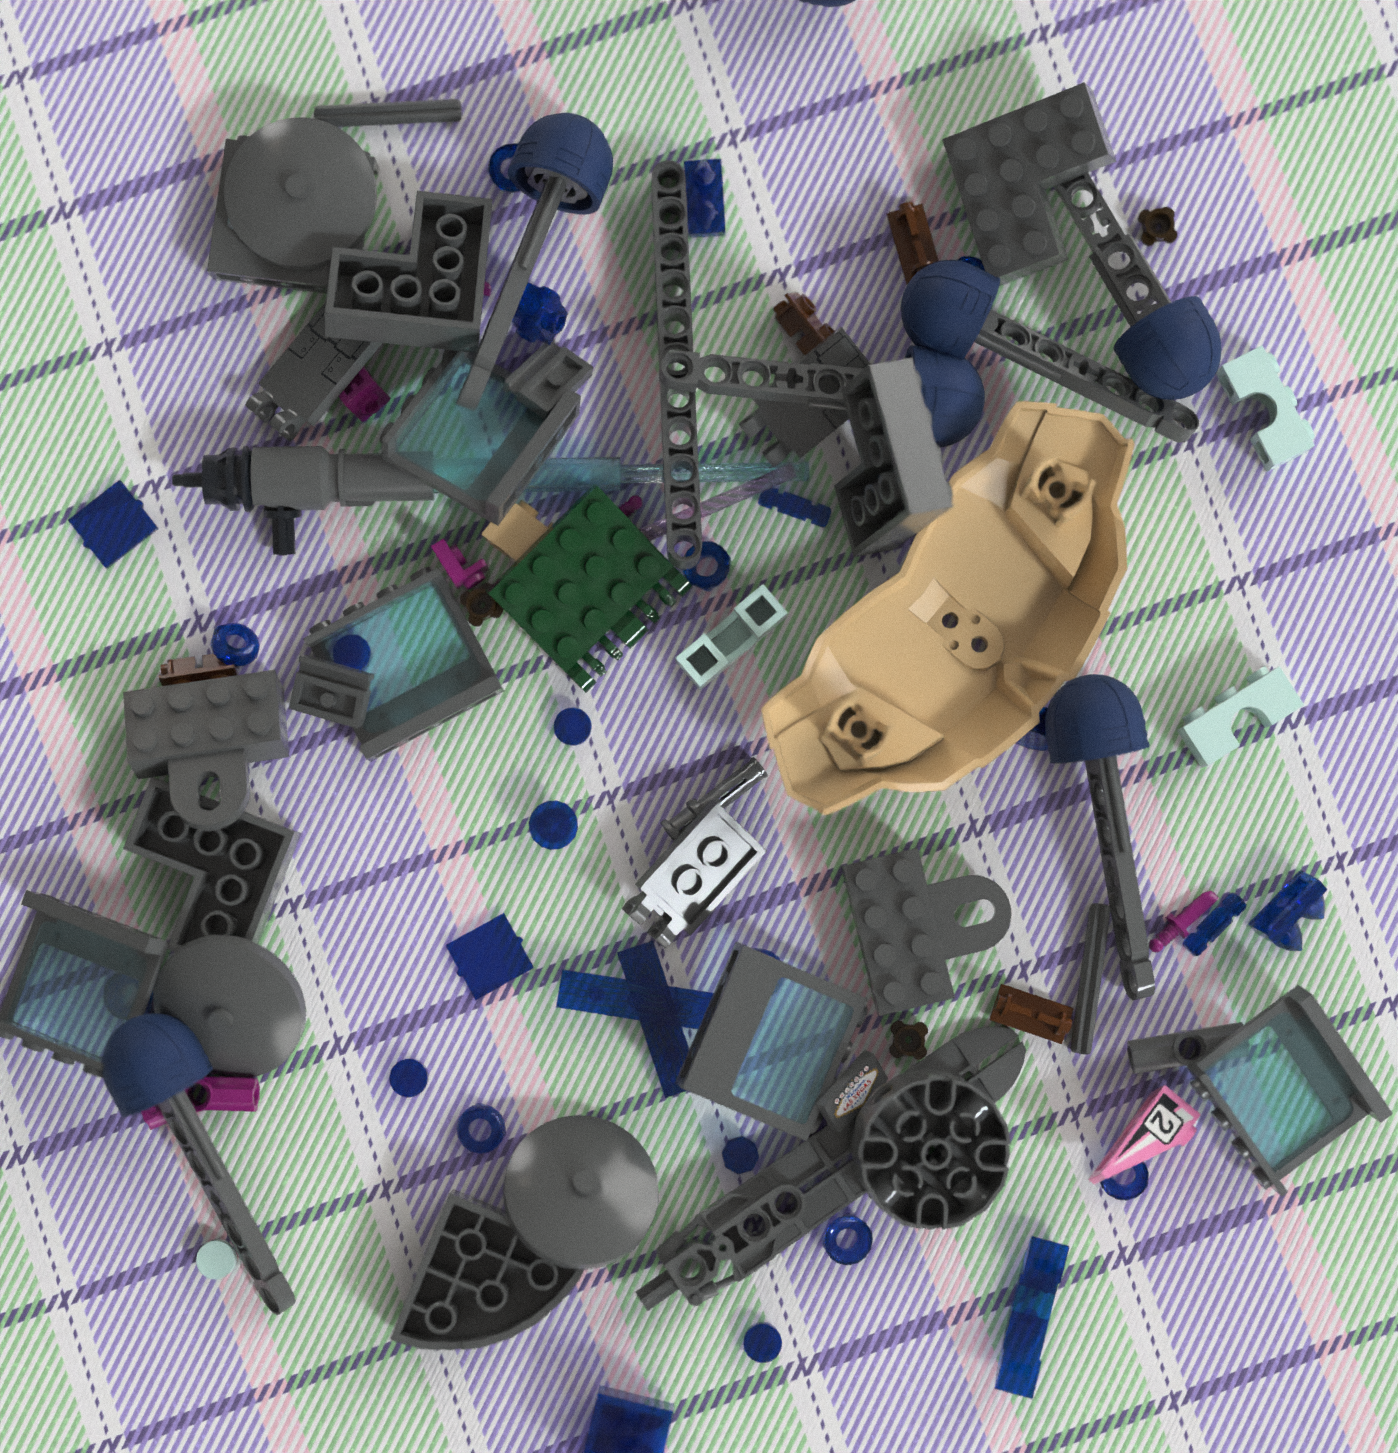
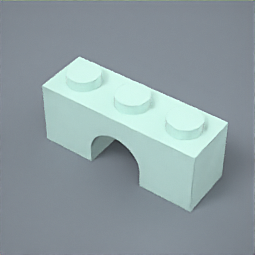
[1216,345,1315,472]
[675,584,788,691]
[1177,666,1304,768]

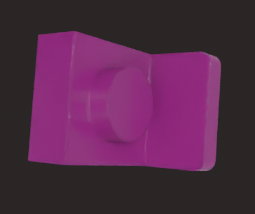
[339,365,390,422]
[431,538,489,590]

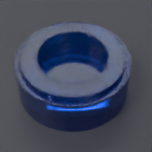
[333,634,372,671]
[554,708,592,746]
[389,1058,429,1097]
[743,1322,782,1363]

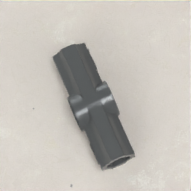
[1127,1022,1248,1074]

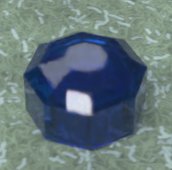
[721,1135,760,1175]

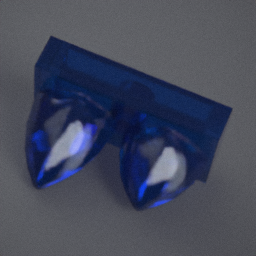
[684,159,726,238]
[1248,870,1328,951]

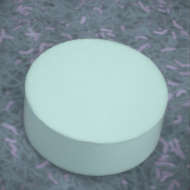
[196,1239,237,1280]

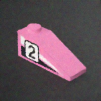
[1088,1085,1201,1184]

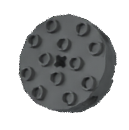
[850,1068,1011,1230]

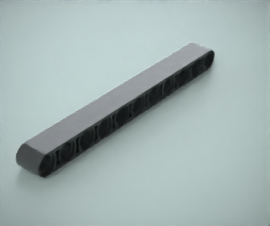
[651,160,702,570]

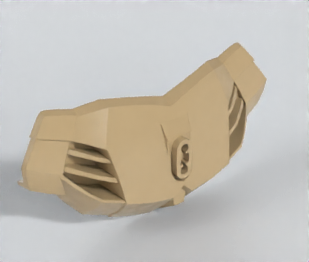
[761,401,1135,815]

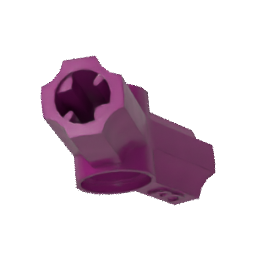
[141,1074,260,1130]

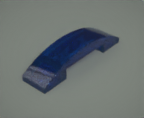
[994,1236,1070,1399]

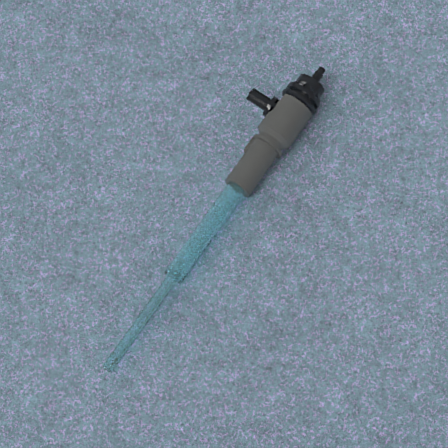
[172,446,809,556]

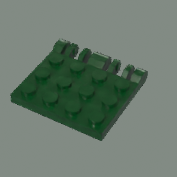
[486,484,693,693]

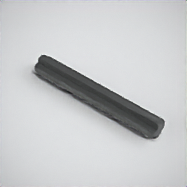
[314,99,462,127]
[1070,903,1111,1055]

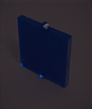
[68,480,159,569]
[446,913,534,1000]

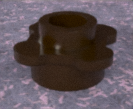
[1137,207,1178,246]
[460,583,504,627]
[889,1020,928,1060]

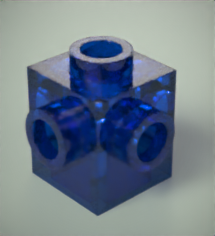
[512,282,568,345]

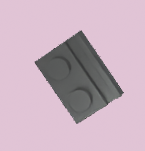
[503,337,594,420]
[289,655,375,729]

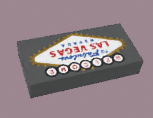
[816,1050,888,1133]

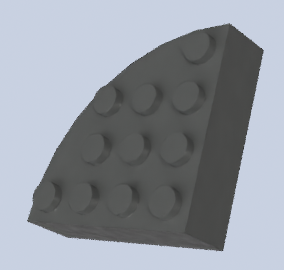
[389,1189,585,1350]

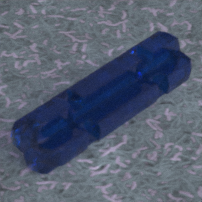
[758,484,832,528]
[1182,893,1247,956]

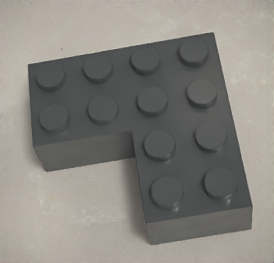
[942,82,1116,286]
[325,191,493,353]
[834,358,953,557]
[123,777,301,952]

